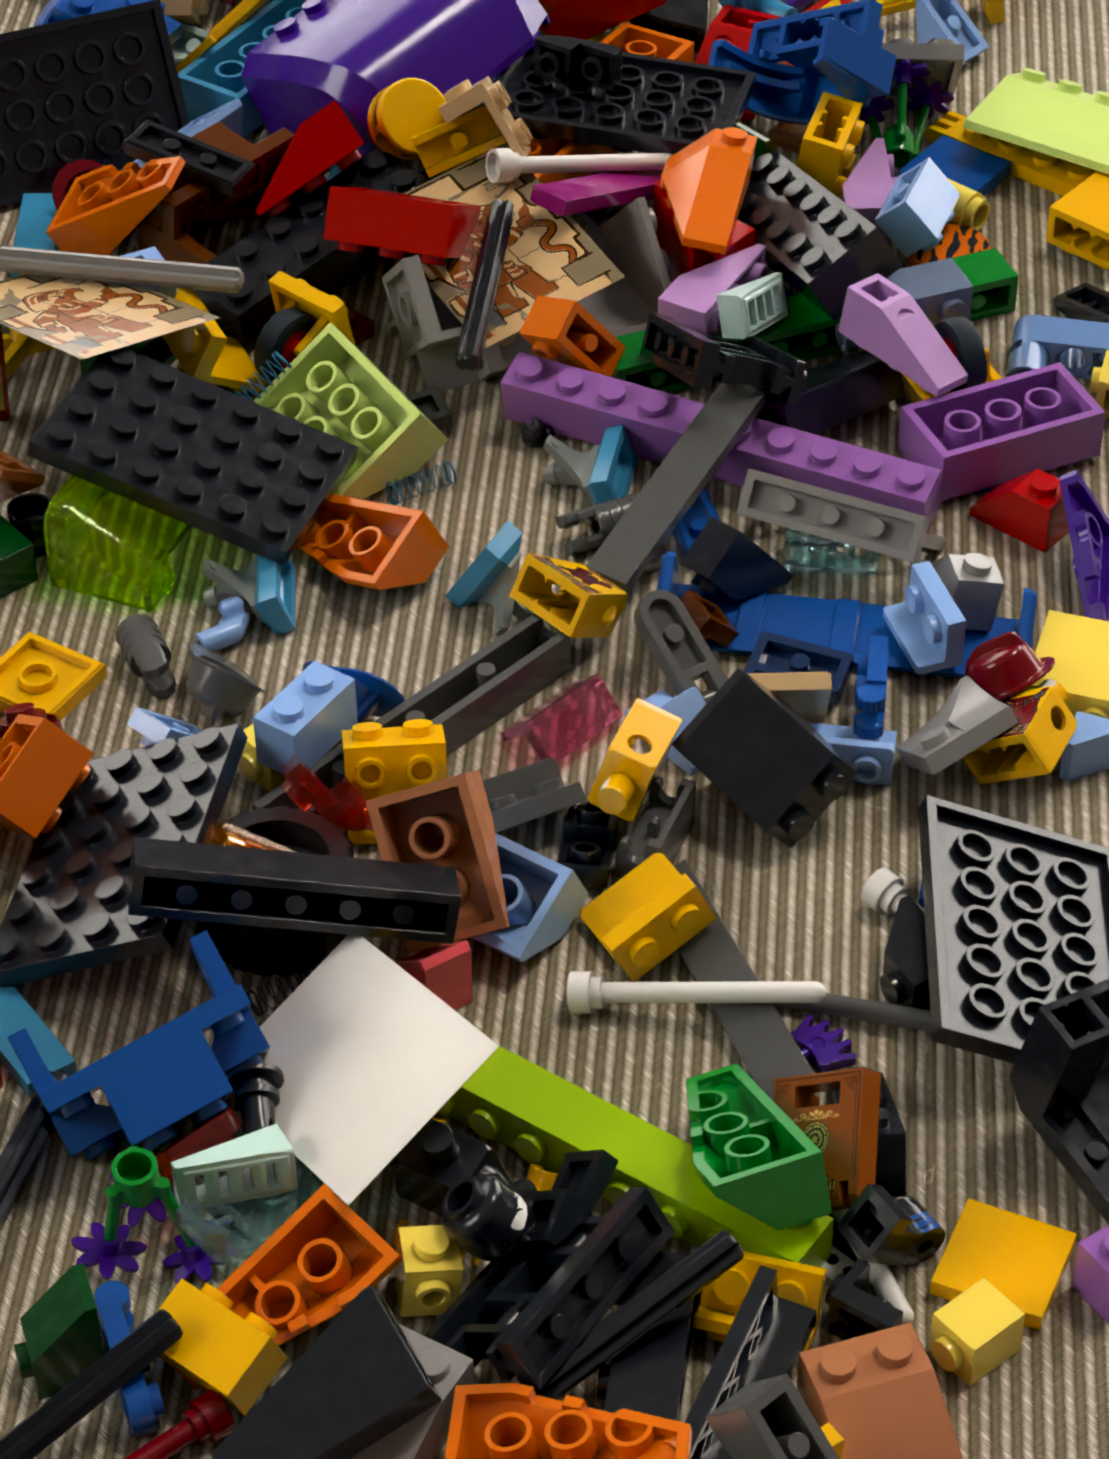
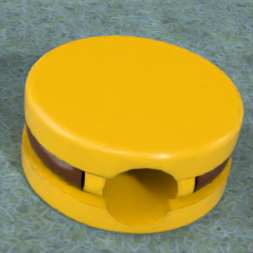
[367,78,446,161]

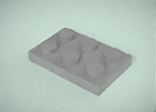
[882,38,964,98]

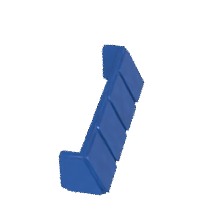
[657,551,1038,678]

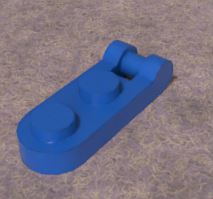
[95,1281,165,1438]

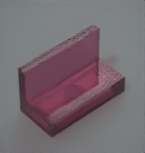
[500,674,623,762]

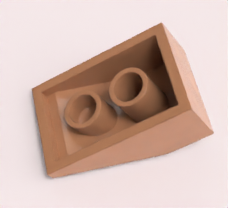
[366,770,510,954]
[797,1322,963,1459]

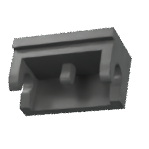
[611,776,696,878]

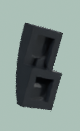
[519,1149,619,1248]

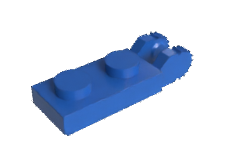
[853,635,889,740]

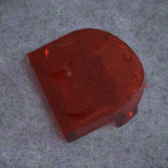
[280,754,373,831]

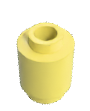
[947,178,991,231]

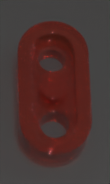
[155,1106,243,1188]

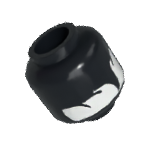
[442,1173,529,1261]

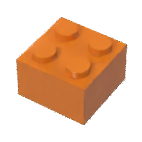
[0,714,94,838]

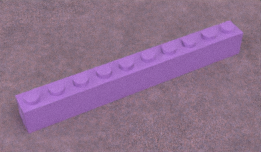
[500,351,941,532]

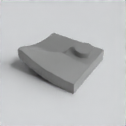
[895,675,1019,775]

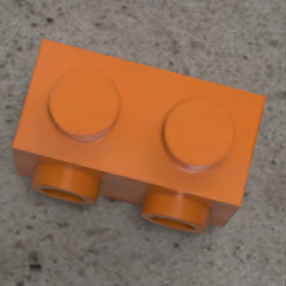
[519,296,626,377]

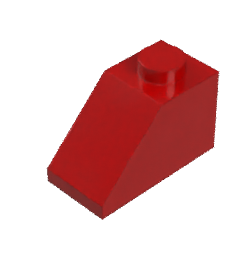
[969,469,1069,553]

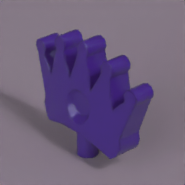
[791,1015,856,1073]

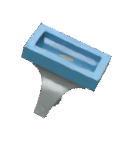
[543,425,638,505]
[445,521,534,635]
[202,555,296,636]

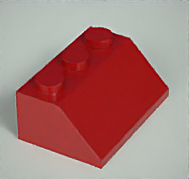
[323,186,481,265]

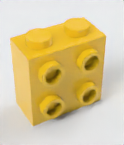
[796,91,865,199]
[1046,171,1109,270]

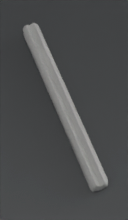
[0,246,244,293]

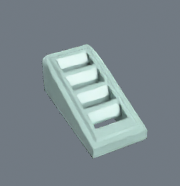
[716,272,788,339]
[171,1124,298,1211]

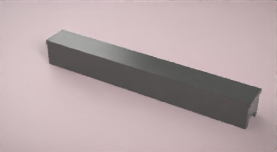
[252,613,572,829]

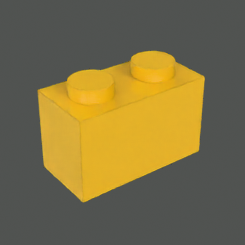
[157,1278,288,1416]

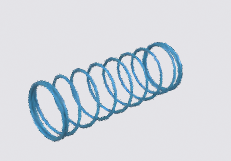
[235,351,292,400]
[386,461,457,505]

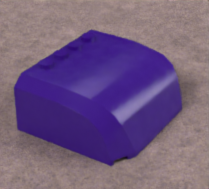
[241,0,551,155]

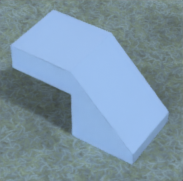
[1059,711,1109,781]

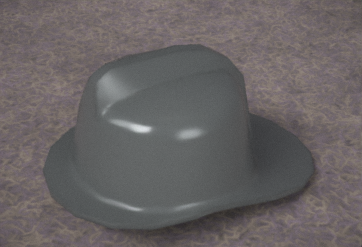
[186,643,265,720]

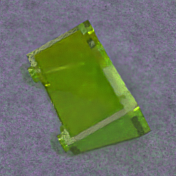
[43,475,192,612]

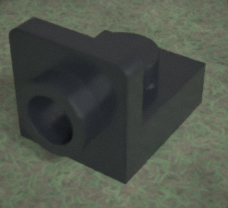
[825,1259,903,1340]

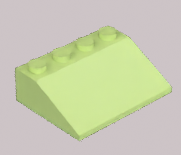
[963,68,1109,174]
[254,322,449,500]

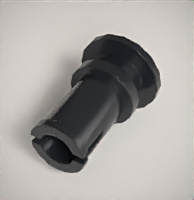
[228,1063,284,1136]

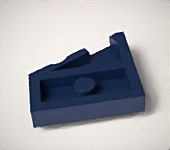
[744,631,854,704]

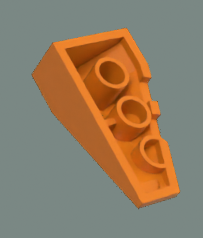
[660,127,758,254]
[45,156,186,255]
[297,494,449,590]
[174,1183,403,1390]
[445,1383,692,1459]

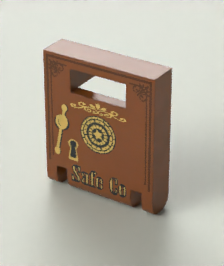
[773,1067,881,1211]

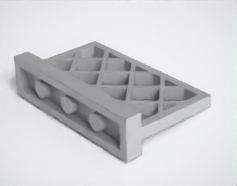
[736,468,946,563]

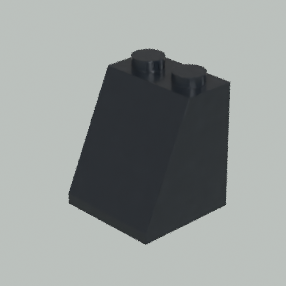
[672,668,859,848]

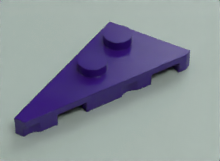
[1060,470,1109,621]

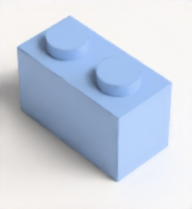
[875,157,961,258]
[253,660,358,781]

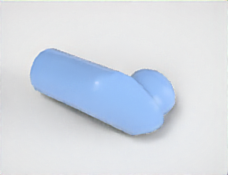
[194,596,250,652]

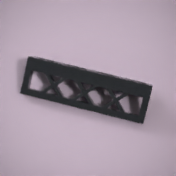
[685,1265,816,1459]

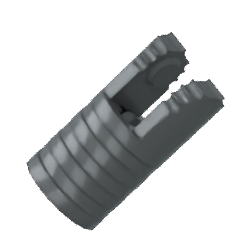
[555,494,636,557]
[115,614,177,699]

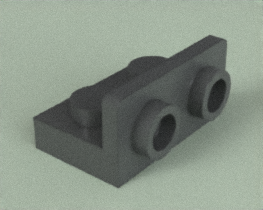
[483,757,586,833]

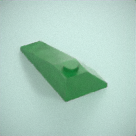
[686,1063,832,1231]

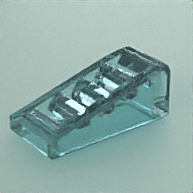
[783,527,879,574]

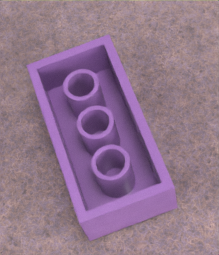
[898,362,1106,502]

